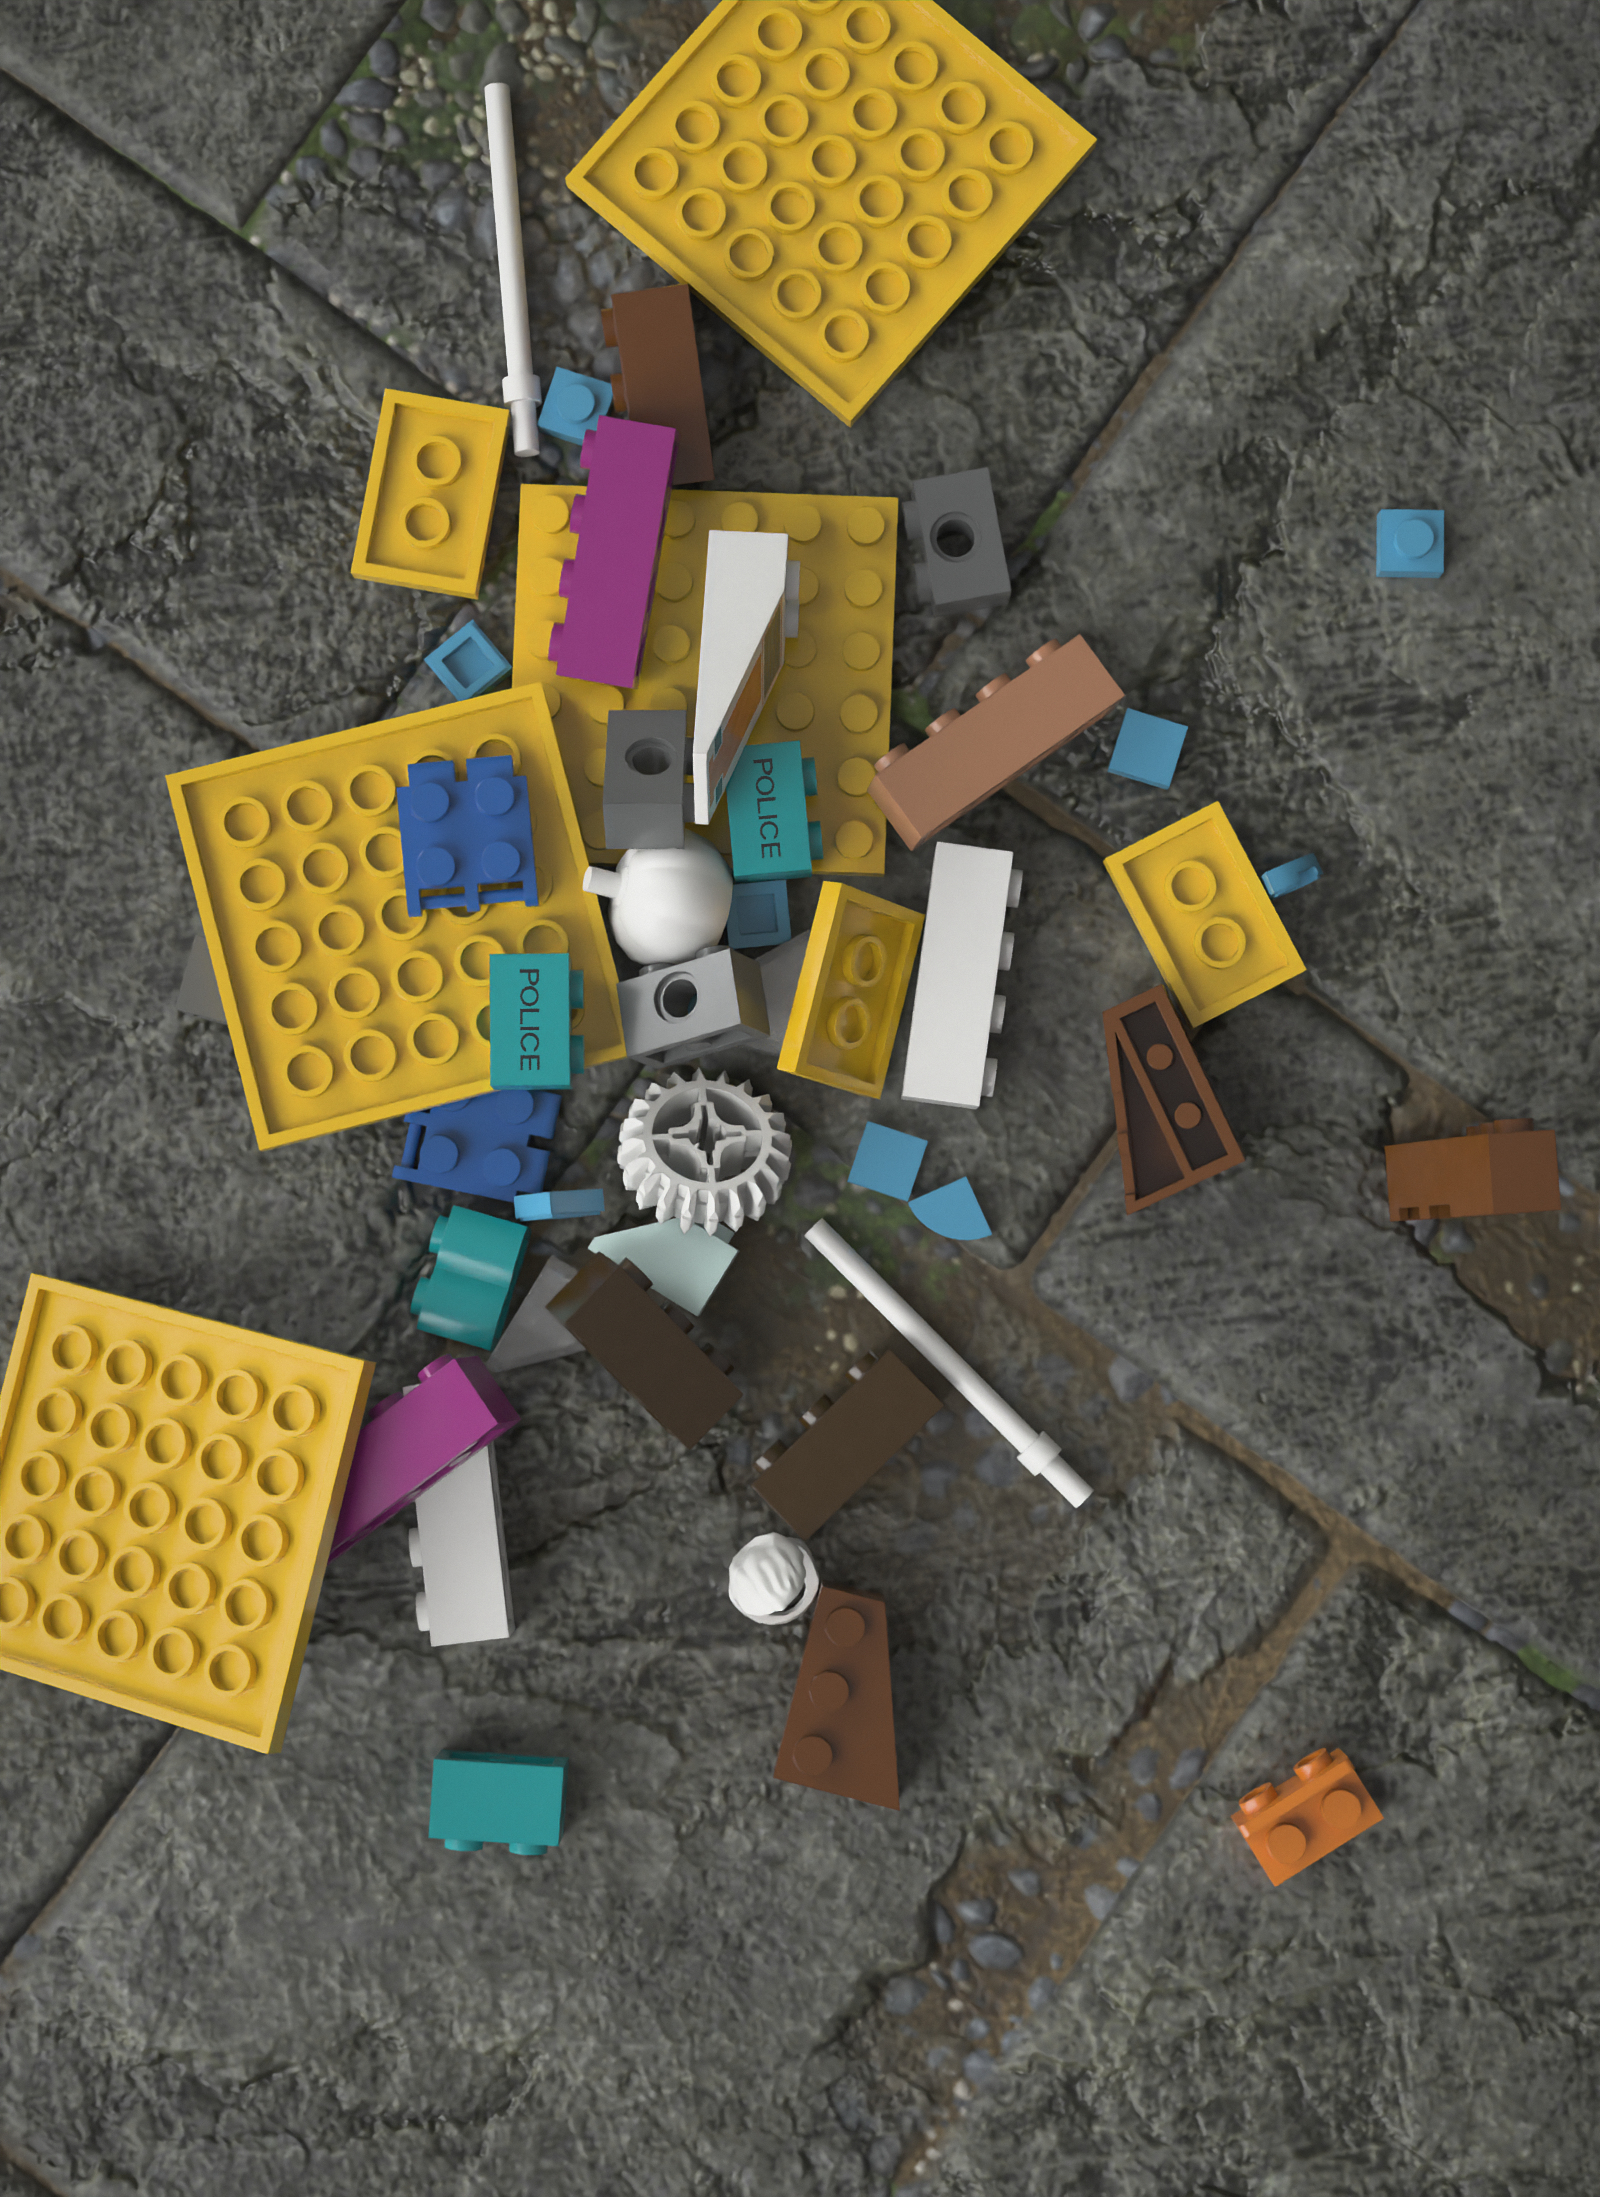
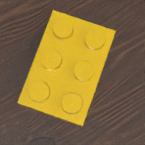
[351,388,512,600]
[1103,801,1307,1030]
[777,881,926,1099]

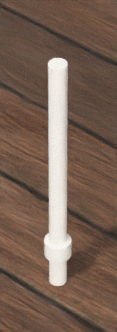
[485,83,542,457]
[804,1218,1094,1508]

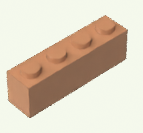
[867,634,1125,852]

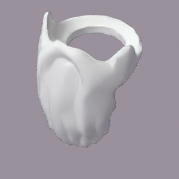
[729,1532,820,1625]

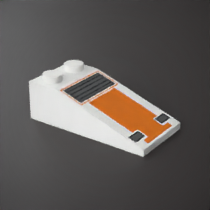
[693,530,800,825]

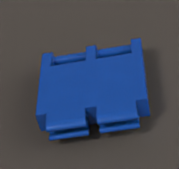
[396,755,539,918]
[392,1089,562,1203]

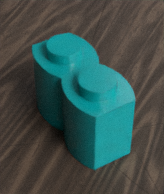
[410,1205,532,1351]

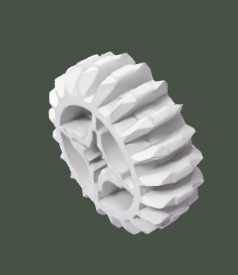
[617,1068,792,1237]

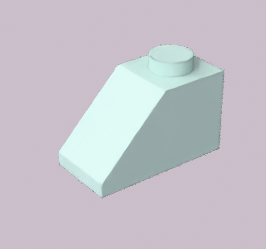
[588,1218,739,1316]

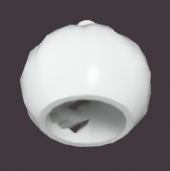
[583,829,733,966]

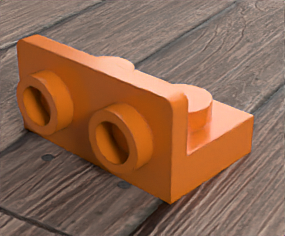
[1230,1748,1384,1887]

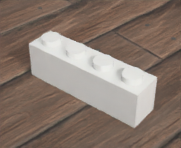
[901,842,1023,1109]
[403,1384,515,1647]

